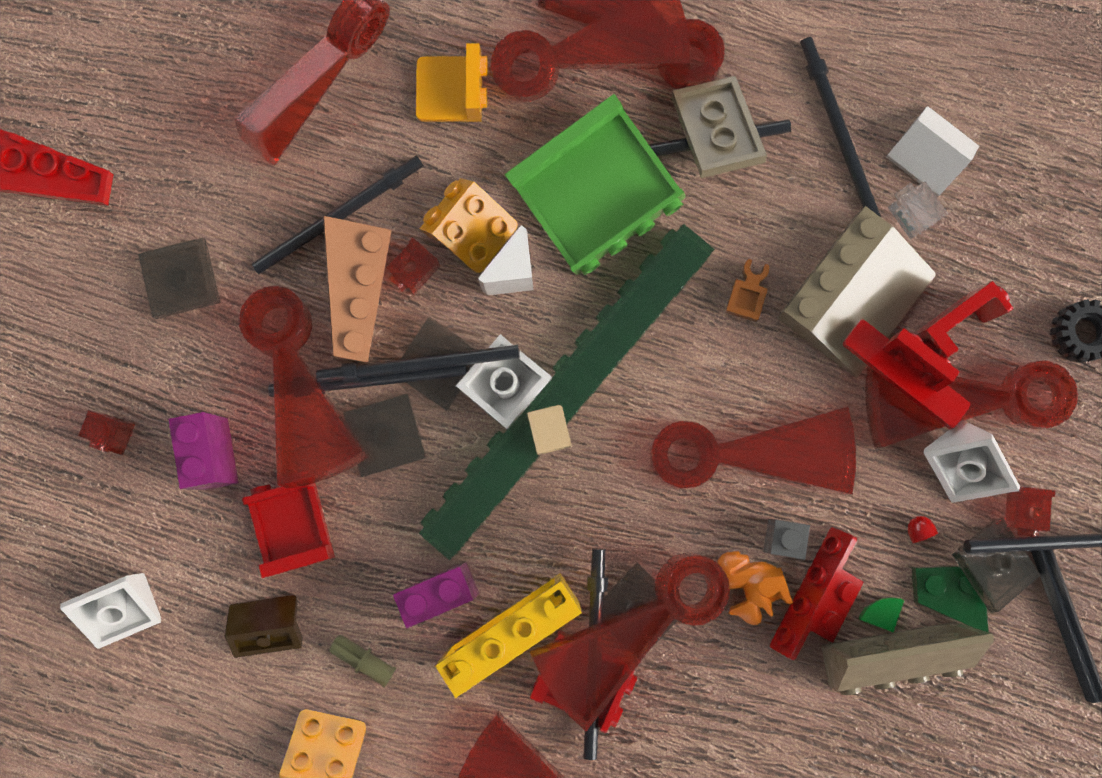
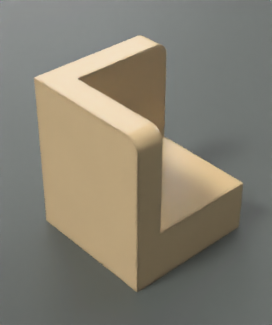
[527,405,572,455]

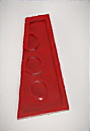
[0,129,114,206]

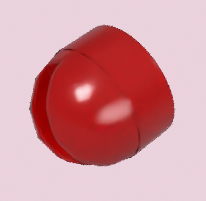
[907,516,939,543]

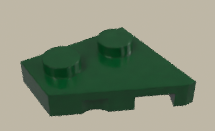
[912,565,989,632]

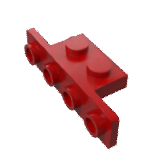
[842,319,971,430]
[770,527,864,661]

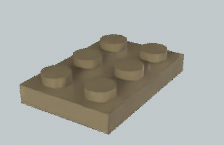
[672,76,767,178]

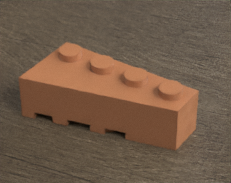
[323,216,392,365]

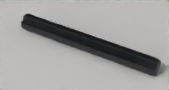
[1031,550,1102,703]

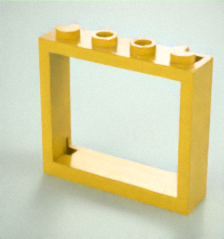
[435,573,582,698]

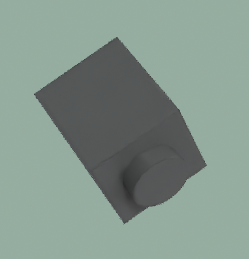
[763,519,810,560]

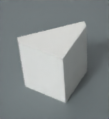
[886,106,979,197]
[478,225,533,295]
[456,334,552,430]
[924,420,1020,503]
[60,573,161,649]

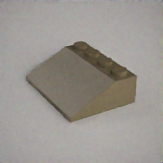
[776,206,936,378]
[821,622,994,695]

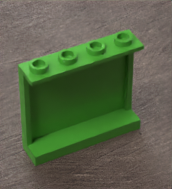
[505,94,686,275]

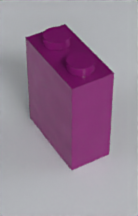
[168,412,239,490]
[393,562,479,629]

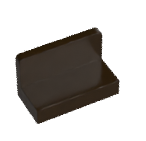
[224,595,303,658]

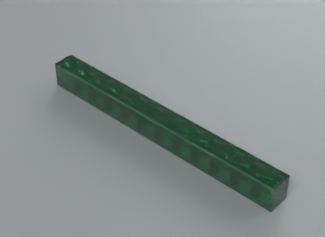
[418,224,715,560]

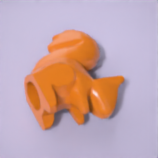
[715,551,793,625]

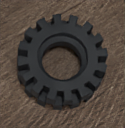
[1050,299,1102,363]

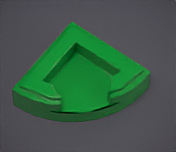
[858,597,904,633]

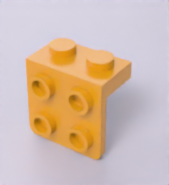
[416,43,488,122]
[419,178,518,273]
[279,709,366,778]

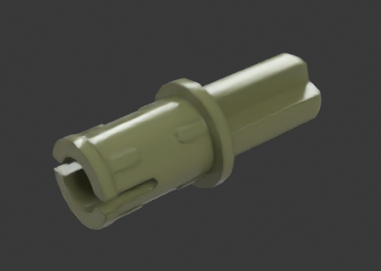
[329,635,397,688]

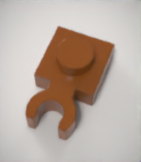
[725,259,770,322]

